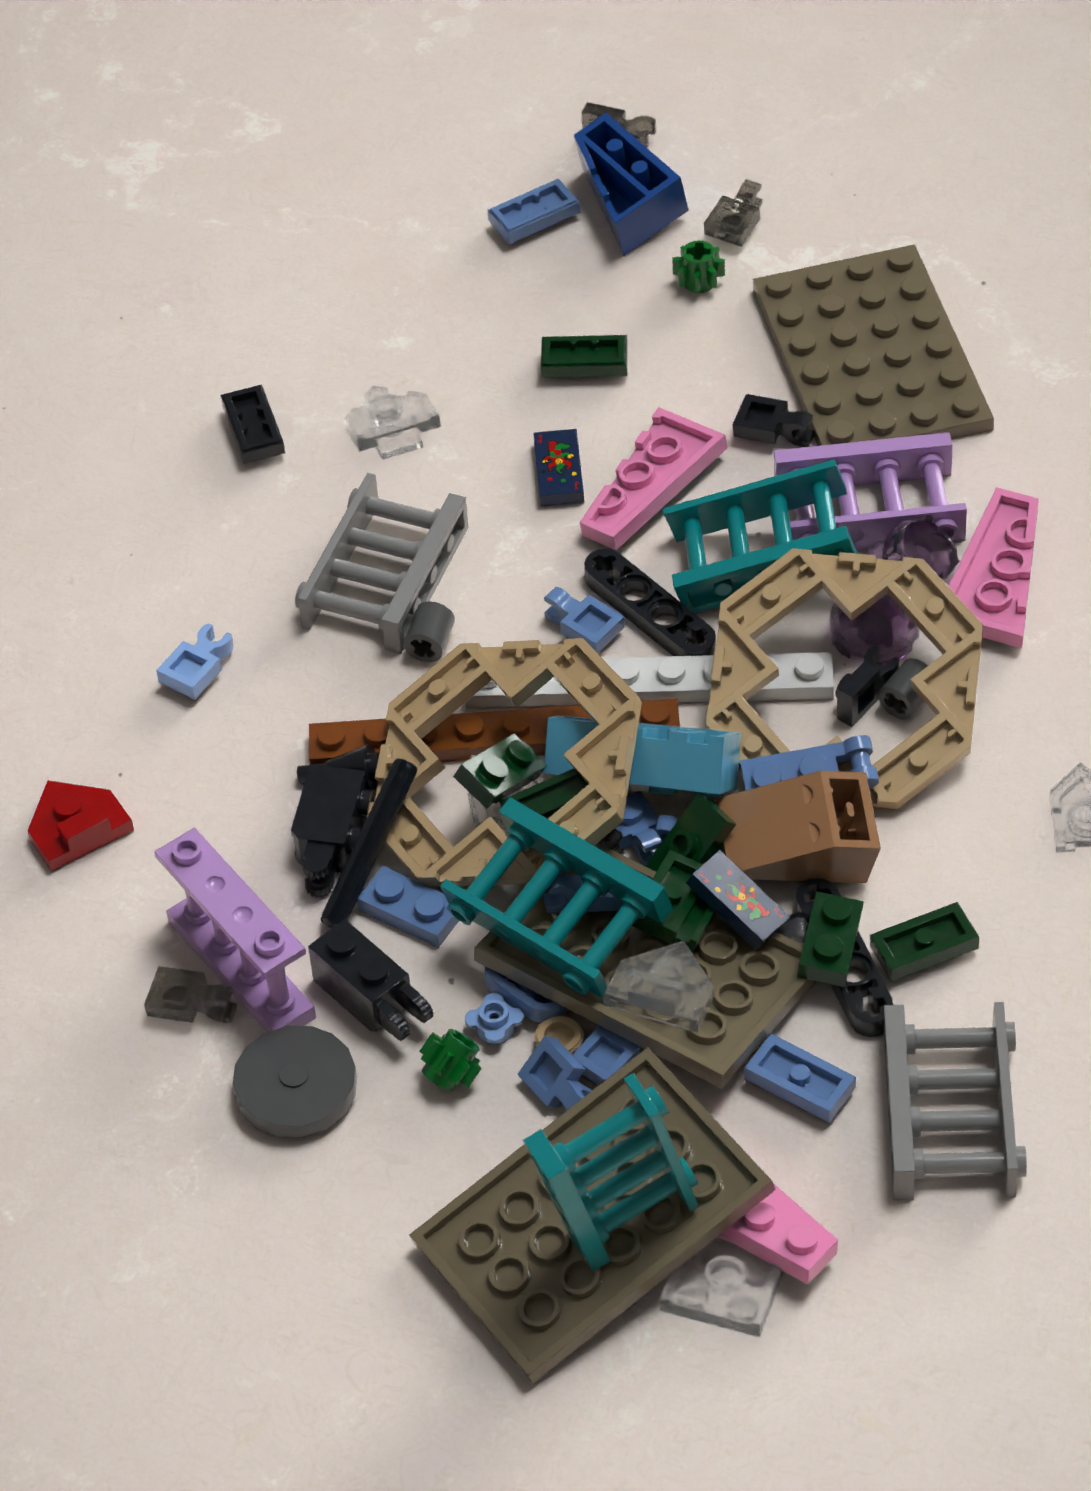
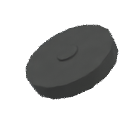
[232,1026,357,1137]

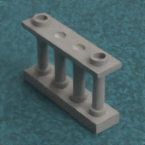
[295,473,469,654]
[883,1002,1027,1200]

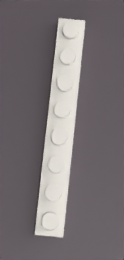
[465,652,834,708]

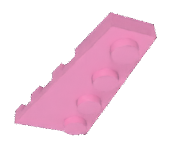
[579,407,728,550]
[948,487,1039,648]
[719,1183,838,1284]

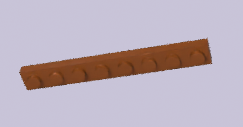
[309,698,680,764]

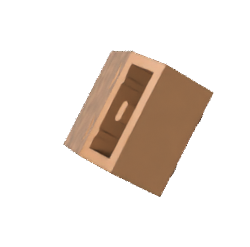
[715,771,881,883]

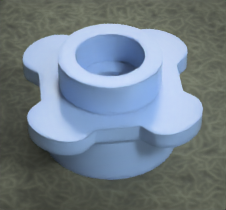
[465,993,524,1044]

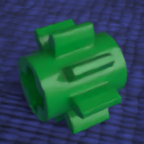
[672,240,725,293]
[419,1029,482,1091]

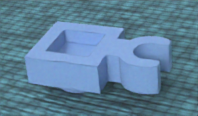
[156,623,234,700]

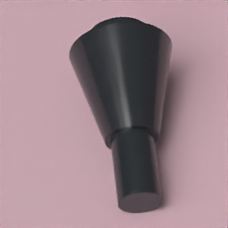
[297,744,379,790]

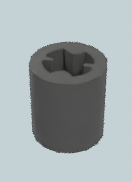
[403,601,455,662]
[878,658,928,720]

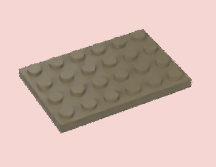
[753,244,994,446]
[474,843,816,1089]
[409,1047,776,1384]

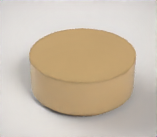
[535,1015,584,1054]

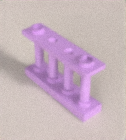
[774,432,967,551]
[154,827,316,1032]

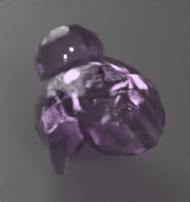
[865,514,960,580]

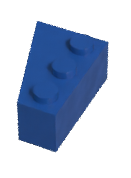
[574,113,689,256]

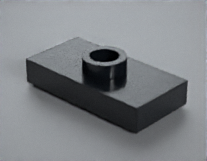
[221,384,285,464]

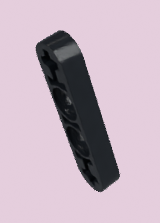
[584,549,716,656]
[796,878,894,1037]

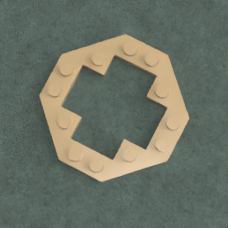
[705,548,983,809]
[367,638,642,886]

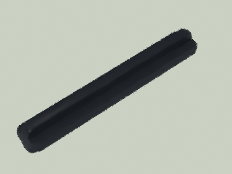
[321,758,417,928]

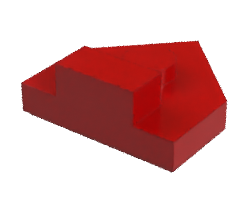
[27,780,134,871]

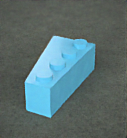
[544,715,741,799]

